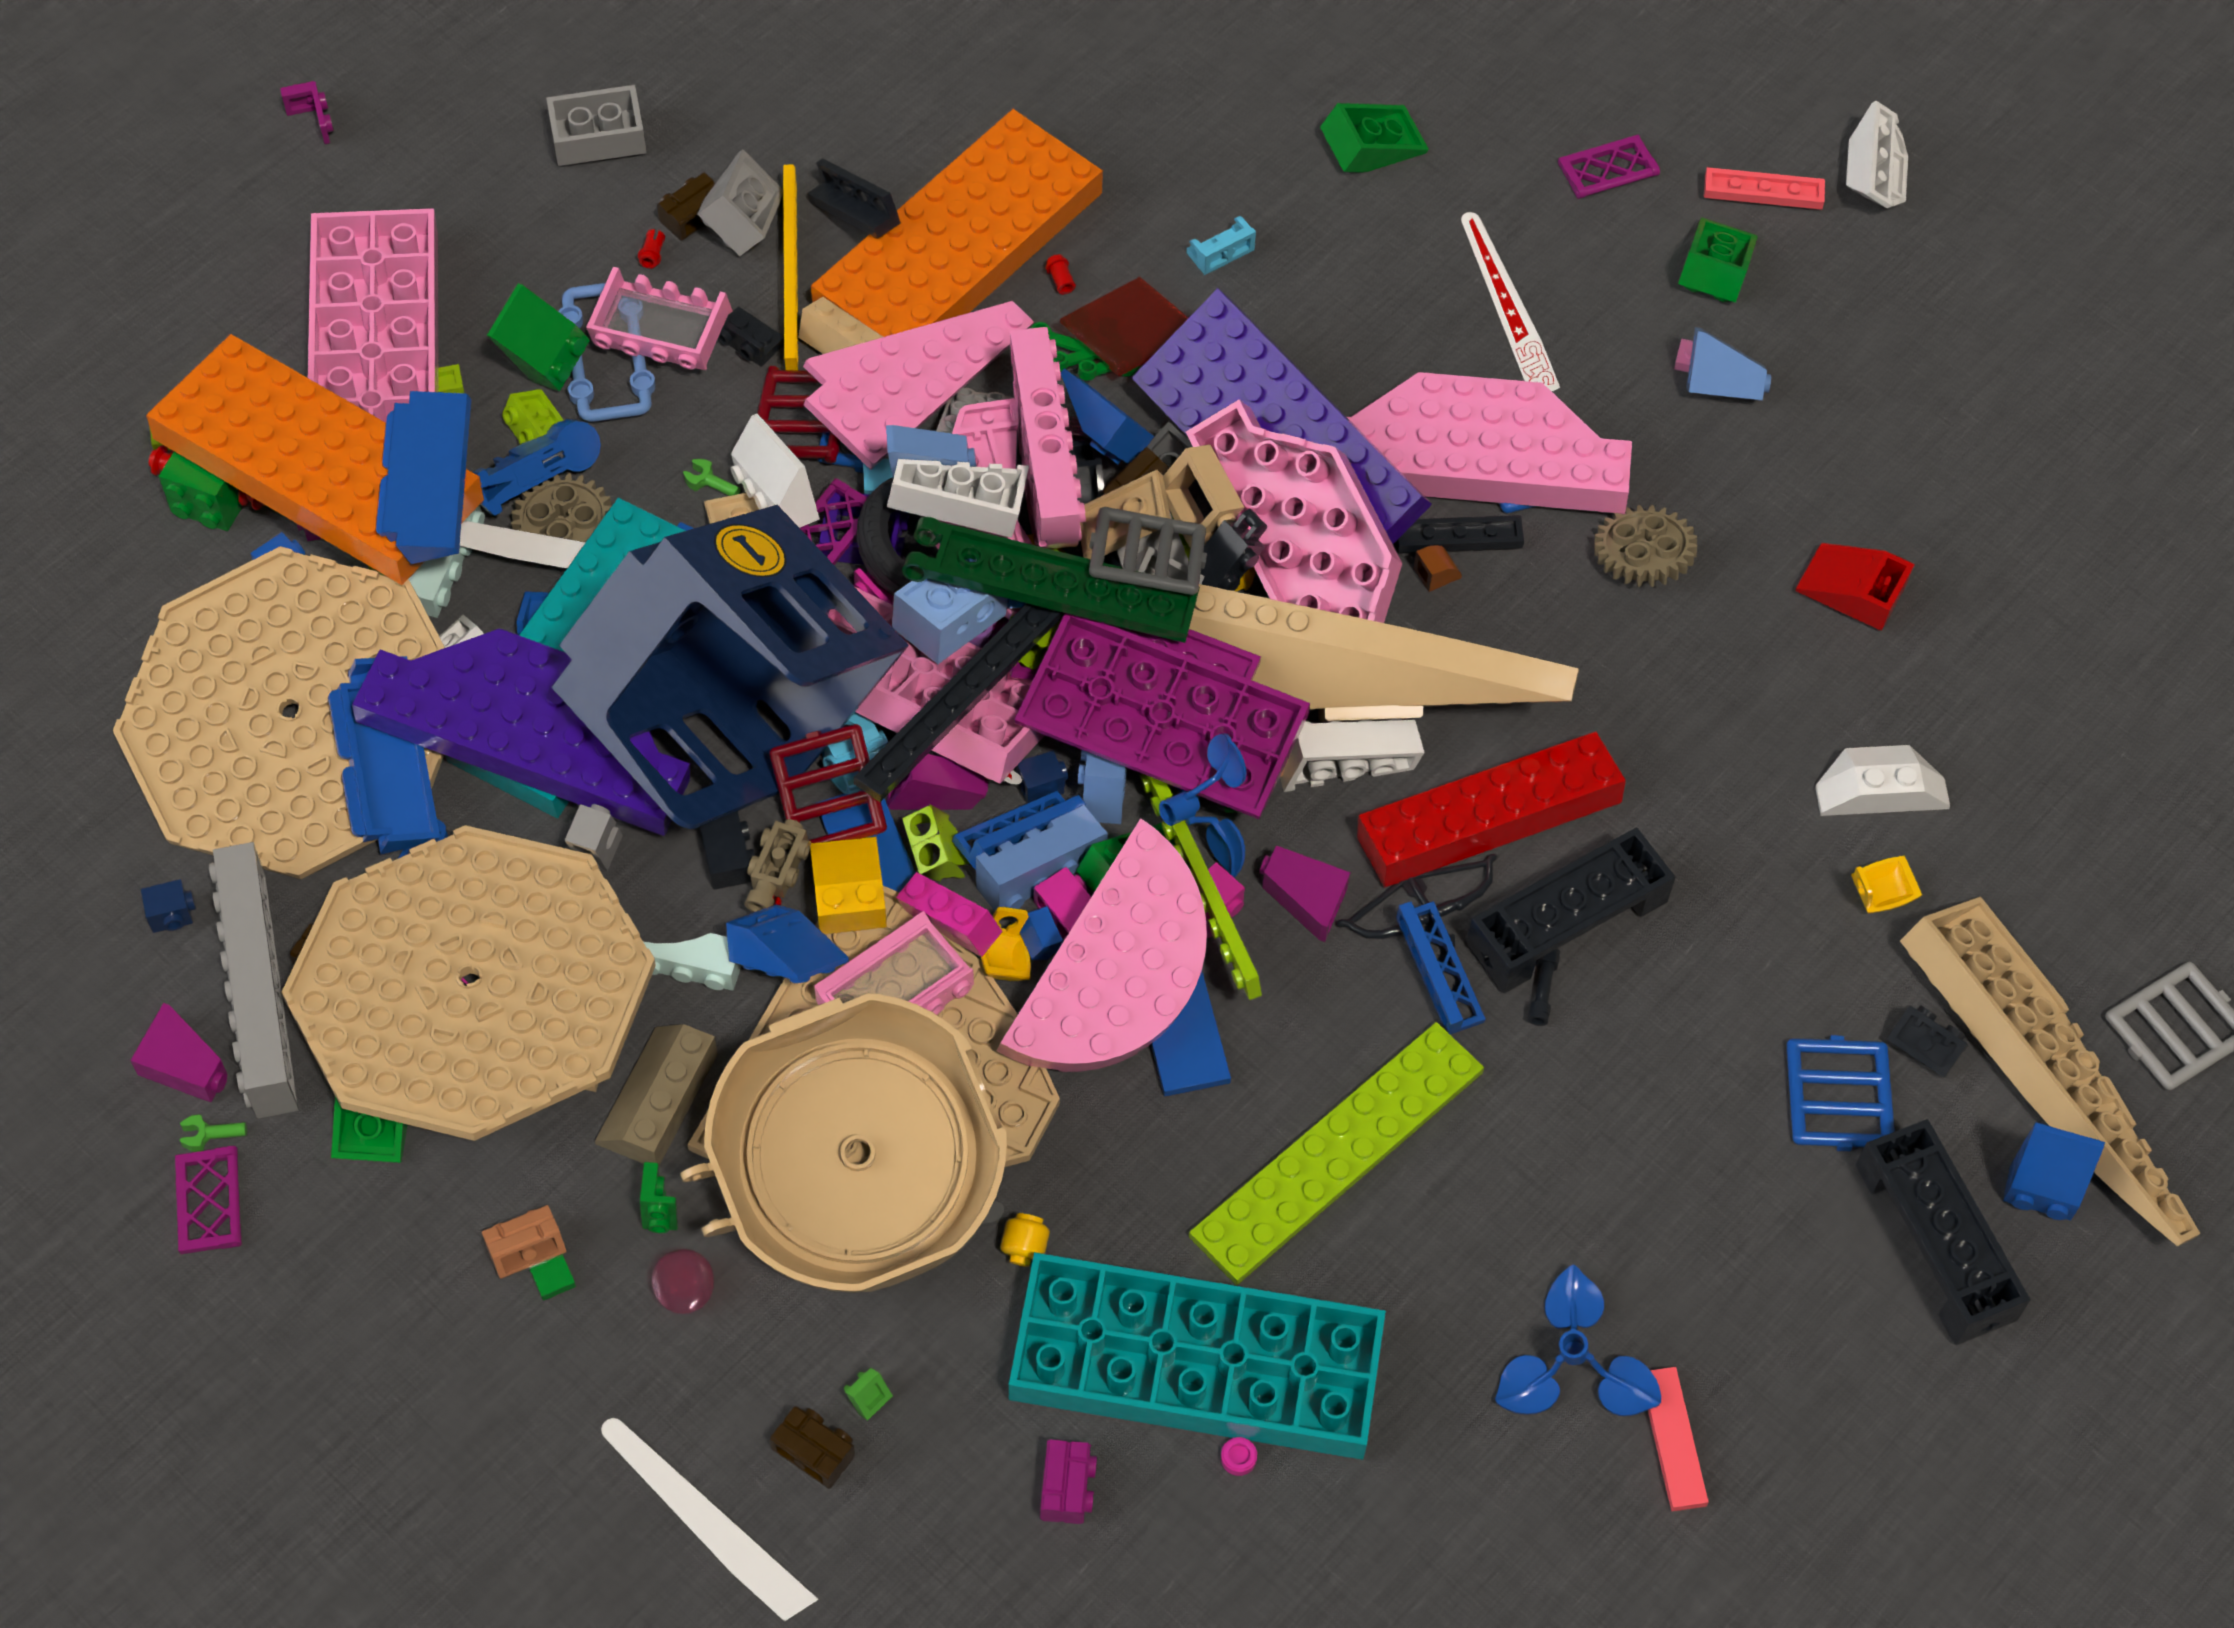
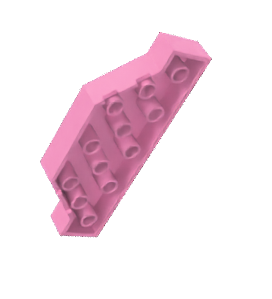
[1347,372,1632,514]
[1186,400,1402,623]

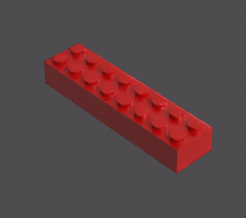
[1357,731,1626,888]

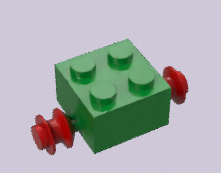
[148,445,265,532]

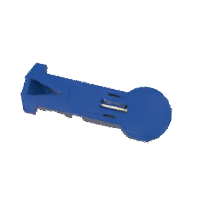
[473,419,601,516]

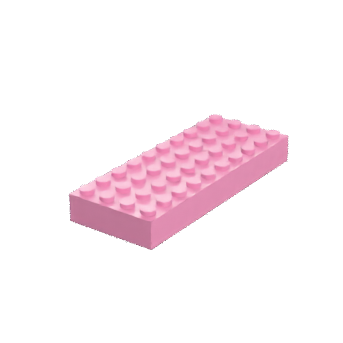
[308,208,439,422]
[828,586,1045,784]

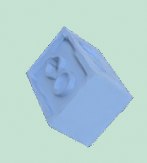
[892,558,1008,664]

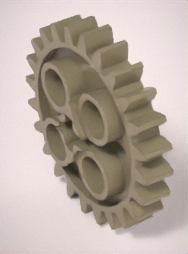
[511,473,612,543]
[1594,505,1697,587]

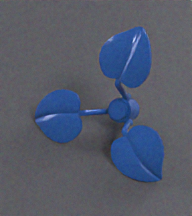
[1159,733,1247,878]
[1495,1265,1661,1416]

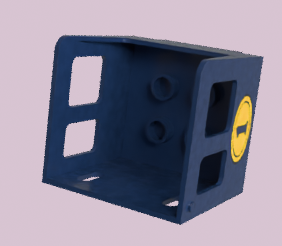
[552,504,909,829]

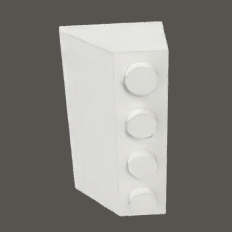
[731,413,819,528]

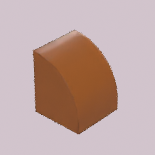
[1413,545,1462,592]

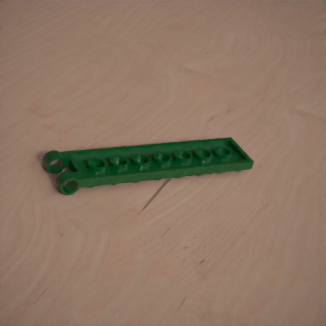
[902,517,1200,643]

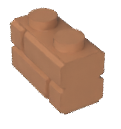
[482,1205,567,1279]

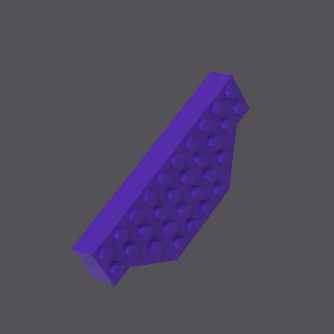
[352,628,690,836]

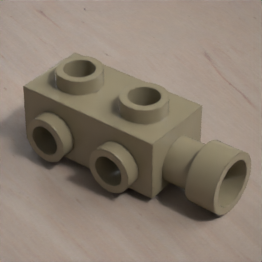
[744,819,811,913]

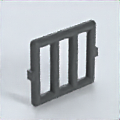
[1089,507,1207,595]

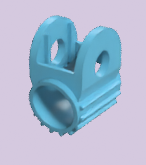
[822,712,888,794]

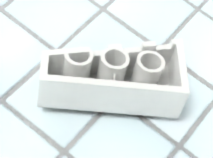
[887,459,1029,538]
[1280,719,1424,792]

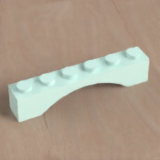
[643,933,742,991]

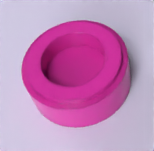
[1221,1437,1257,1476]

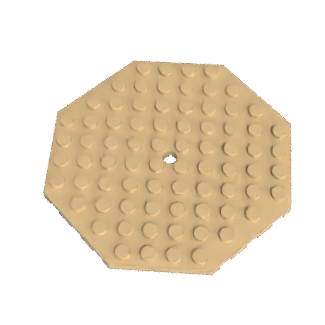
[113,546,445,879]
[282,825,656,1141]

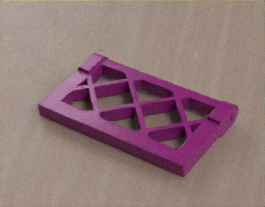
[1558,135,1660,199]
[800,478,868,565]
[175,1146,242,1255]

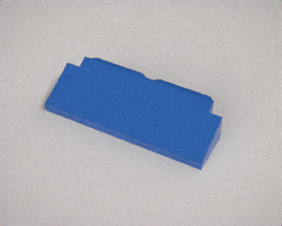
[376,391,472,564]
[328,656,440,855]

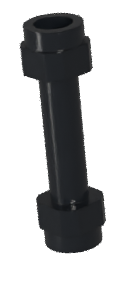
[1528,948,1560,1026]

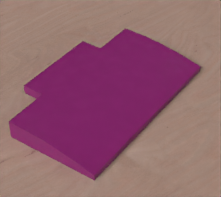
[1014,613,1310,819]

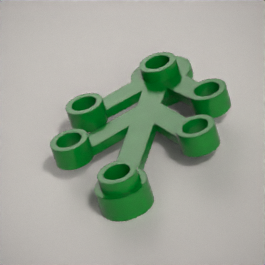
[1031,311,1142,381]

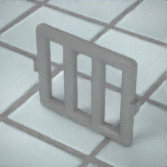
[2105,962,2234,1090]

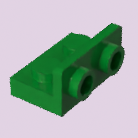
[640,1162,678,1234]

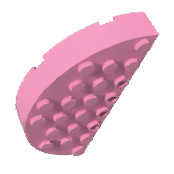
[1010,327,1086,549]
[997,819,1207,1072]

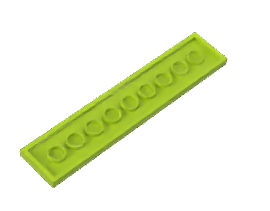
[1189,1022,1485,1286]

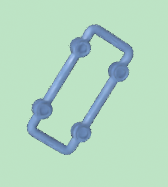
[558,283,656,422]

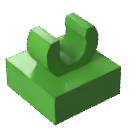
[844,1368,893,1421]

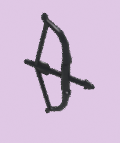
[1336,853,1497,948]

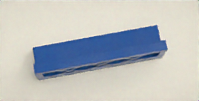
[952,791,1086,870]
[1396,901,1486,1035]

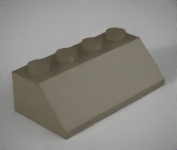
[595,1024,718,1166]

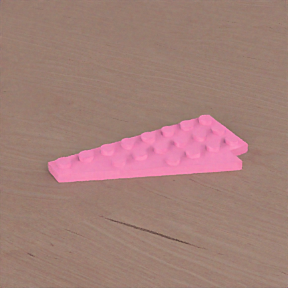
[803,301,1034,470]

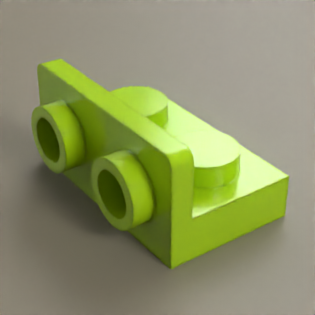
[502,389,563,444]

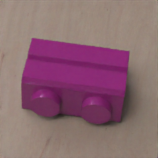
[1040,1439,1097,1524]

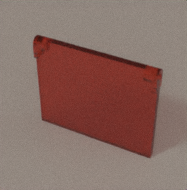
[1060,277,1190,376]

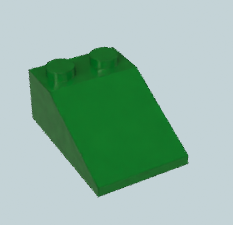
[1320,103,1429,172]
[1678,217,1758,303]
[487,283,590,392]
[331,1096,408,1163]

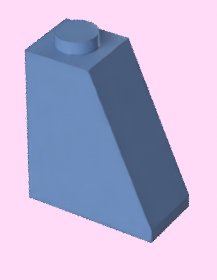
[1686,327,1771,400]
[886,425,976,479]

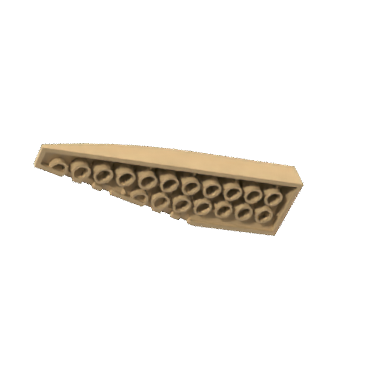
[1189,584,1579,710]
[1900,896,2201,1246]

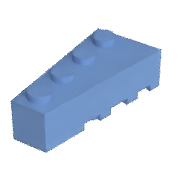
[1078,750,1127,824]
[976,805,1108,911]

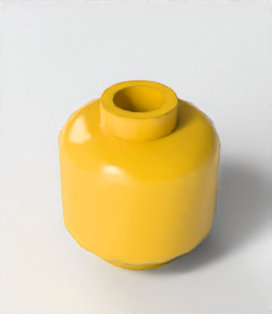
[1000,1213,1050,1267]

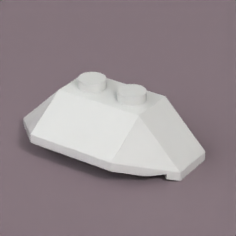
[1846,101,1908,208]
[1815,745,1950,816]

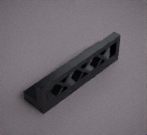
[807,158,901,238]

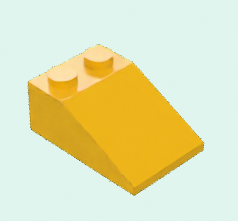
[810,837,887,934]

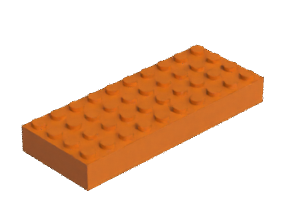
[811,109,1103,337]
[146,334,484,585]

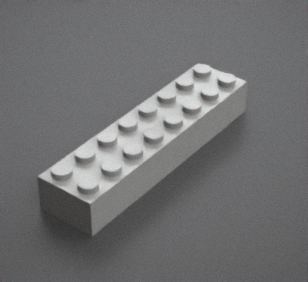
[209,842,299,1119]

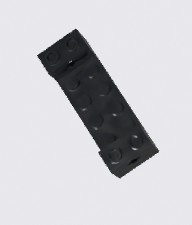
[1466,827,1676,994]
[1856,1119,2031,1345]

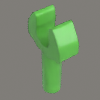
[683,459,741,496]
[180,1114,247,1152]

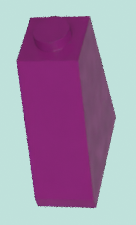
[886,754,988,810]
[1259,845,1351,942]
[130,1003,227,1103]

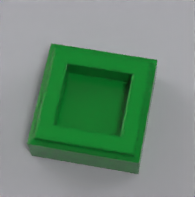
[529,1254,576,1301]

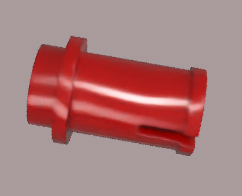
[637,229,665,269]
[1046,254,1076,295]

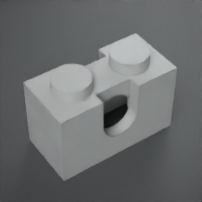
[565,804,623,871]

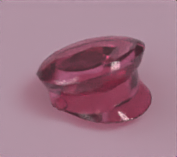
[651,1249,714,1314]

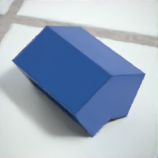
[1020,906,1063,960]

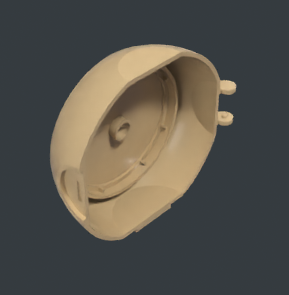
[680,993,1007,1293]

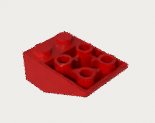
[1795,543,1915,631]

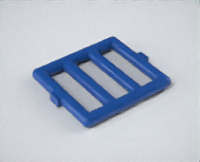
[1786,1035,1895,1151]

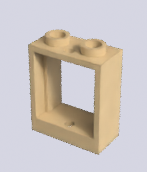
[1163,444,1244,547]

